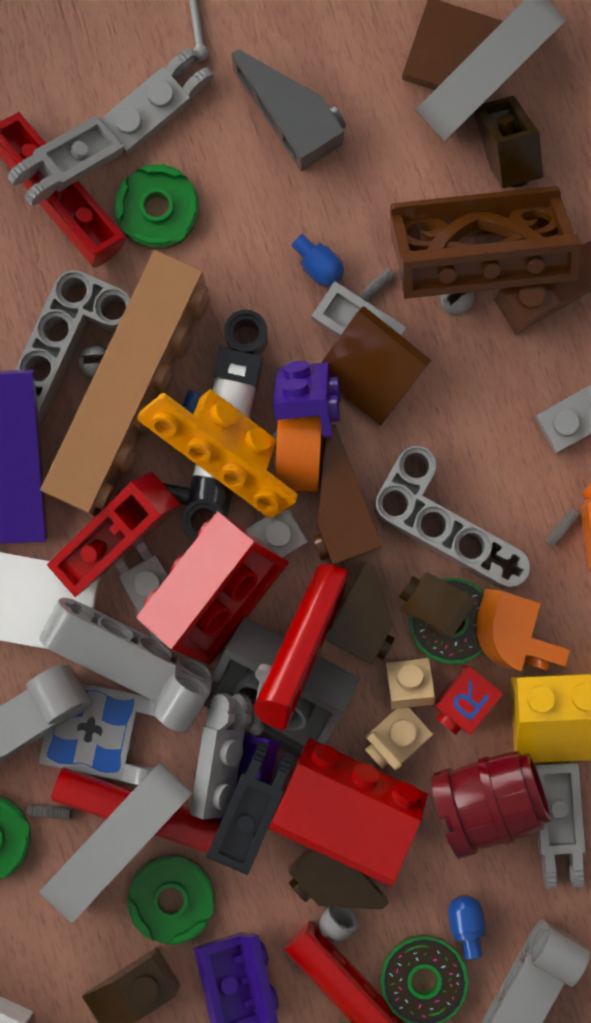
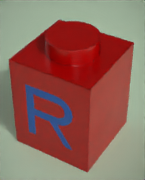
[432,665,503,735]

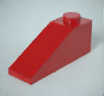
[47,471,181,597]

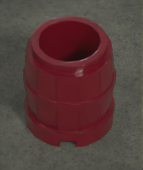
[431,751,552,859]

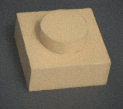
[386,658,435,709]

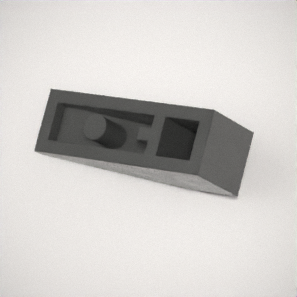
[231,49,346,171]

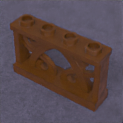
[390,186,581,299]

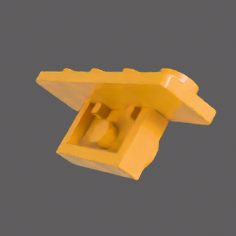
[137,389,298,518]

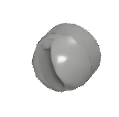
[439,292,474,316]
[78,345,106,380]
[319,907,358,943]

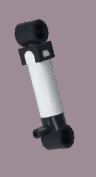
[162,310,268,541]

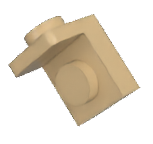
[365,707,433,771]

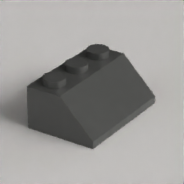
[203,616,360,757]

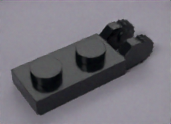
[206,741,295,875]

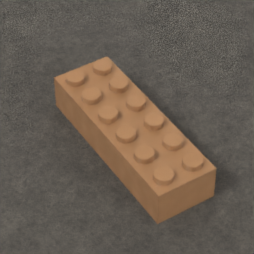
[40,249,210,517]

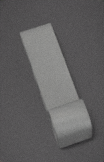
[415,0,567,141]
[15,270,130,427]
[374,446,530,588]
[40,598,212,733]
[0,665,93,763]
[39,762,192,924]
[481,919,591,1023]

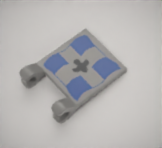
[38,683,156,785]

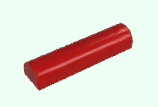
[0,112,127,268]
[253,564,349,731]
[50,767,221,853]
[283,921,406,1023]

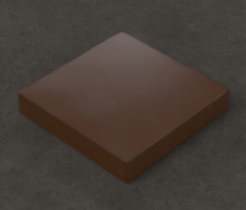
[402,0,503,90]
[321,306,432,426]

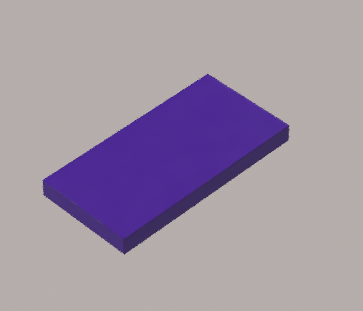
[0,370,48,543]

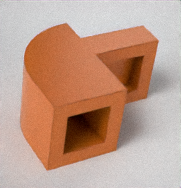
[275,415,321,492]
[476,589,570,672]

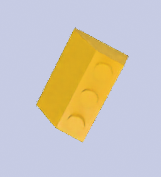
[510,673,591,763]

